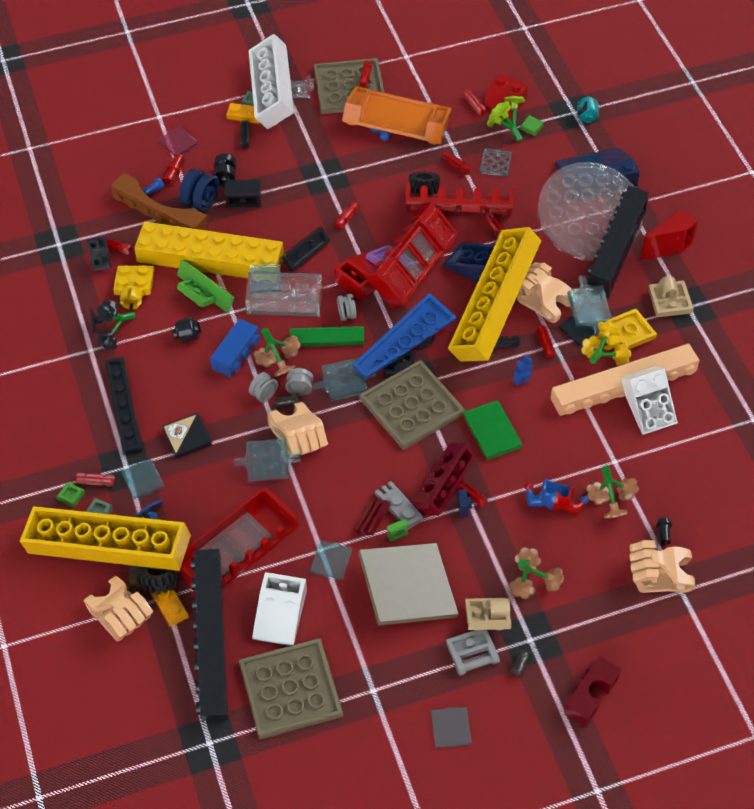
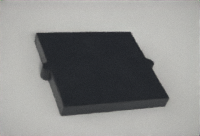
[558,309,599,346]

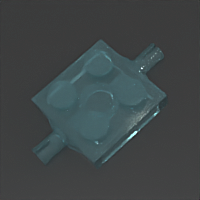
[567,275,612,336]
[312,357,376,401]
[234,439,301,481]

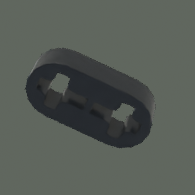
[382,352,414,378]

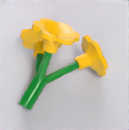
[581,321,631,366]

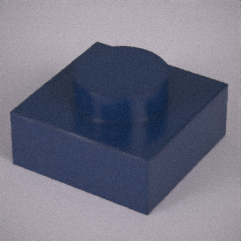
[458,489,472,517]

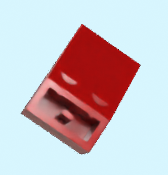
[641,209,698,261]
[334,251,378,302]

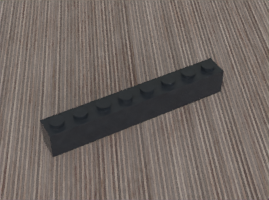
[191,549,228,721]

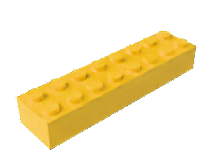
[134,221,284,283]
[448,227,541,362]
[20,506,191,571]

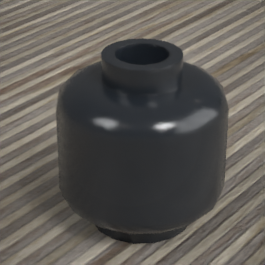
[172,317,202,344]

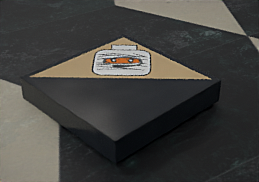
[162,413,212,459]

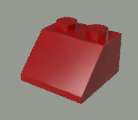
[482,73,528,120]

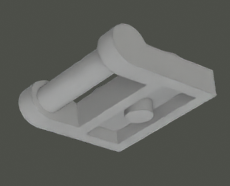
[446,630,500,676]

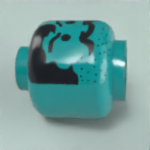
[577,97,599,123]

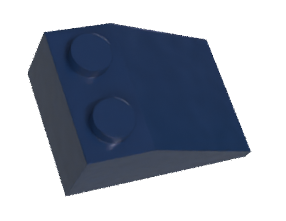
[443,242,495,283]

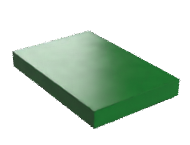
[463,400,522,460]

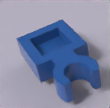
[513,355,533,386]

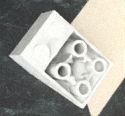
[621,366,678,435]
[252,572,307,646]

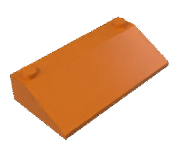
[342,86,452,144]

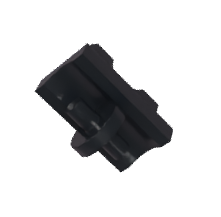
[87,236,112,271]

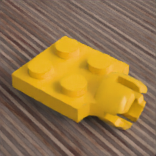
[113,265,154,310]
[597,309,657,350]

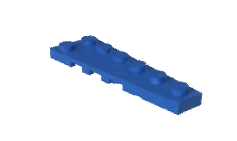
[352,293,456,379]

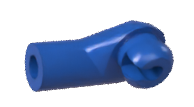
[370,128,391,141]
[142,178,165,196]

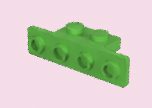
[177,260,234,312]

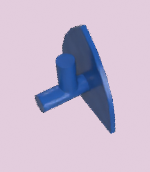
[134,500,164,519]

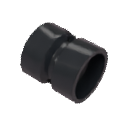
[213,153,237,186]

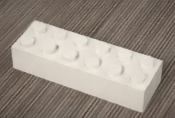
[249,34,294,129]

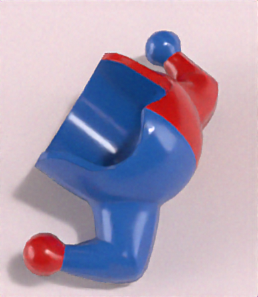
[524,478,589,515]

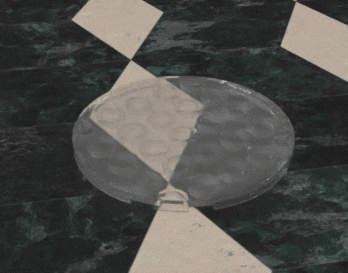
[537,162,643,261]

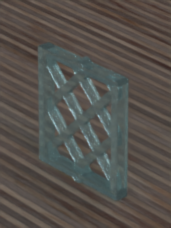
[480,148,512,176]

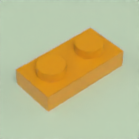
[226,103,260,124]
[151,589,188,627]

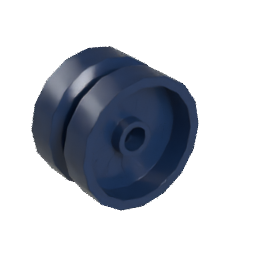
[179,168,219,212]

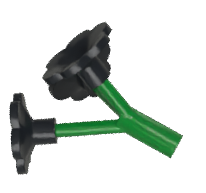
[90,300,135,349]

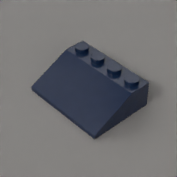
[555,148,640,200]

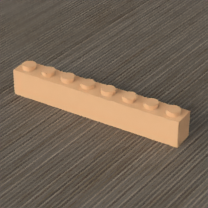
[550,344,700,416]

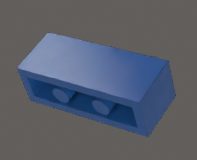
[210,319,260,378]

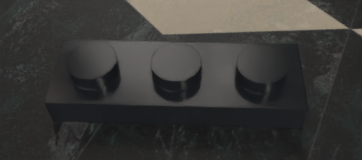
[281,227,331,271]

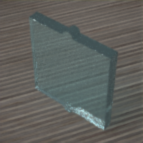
[250,264,281,294]
[121,459,164,499]
[310,540,352,580]
[431,707,472,748]

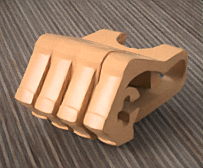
[517,262,578,323]
[268,402,328,458]
[630,540,695,593]
[83,576,153,642]

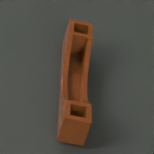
[111,173,208,230]

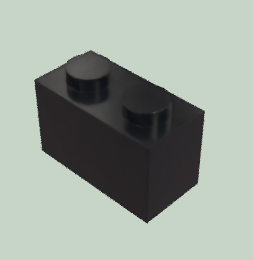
[225,179,262,207]

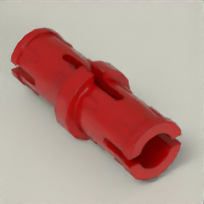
[162,154,185,186]

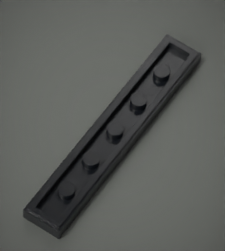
[105,357,143,456]

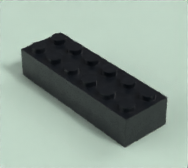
[587,186,649,298]

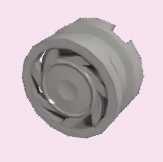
[337,294,357,321]
[286,368,314,396]
[249,372,278,403]

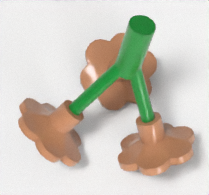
[254,328,301,377]
[586,466,639,518]
[509,547,564,599]

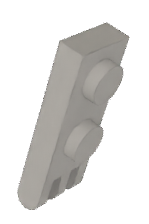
[374,481,423,530]

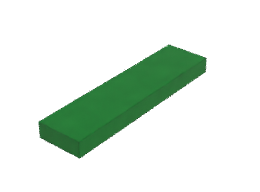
[290,326,364,347]

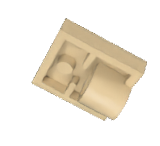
[648,276,694,317]
[465,598,511,631]

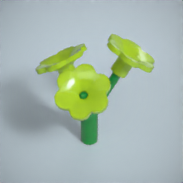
[487,96,525,142]

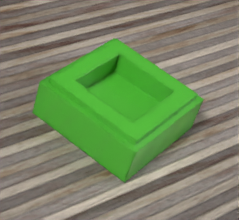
[520,115,544,136]
[57,482,85,508]
[387,519,409,542]

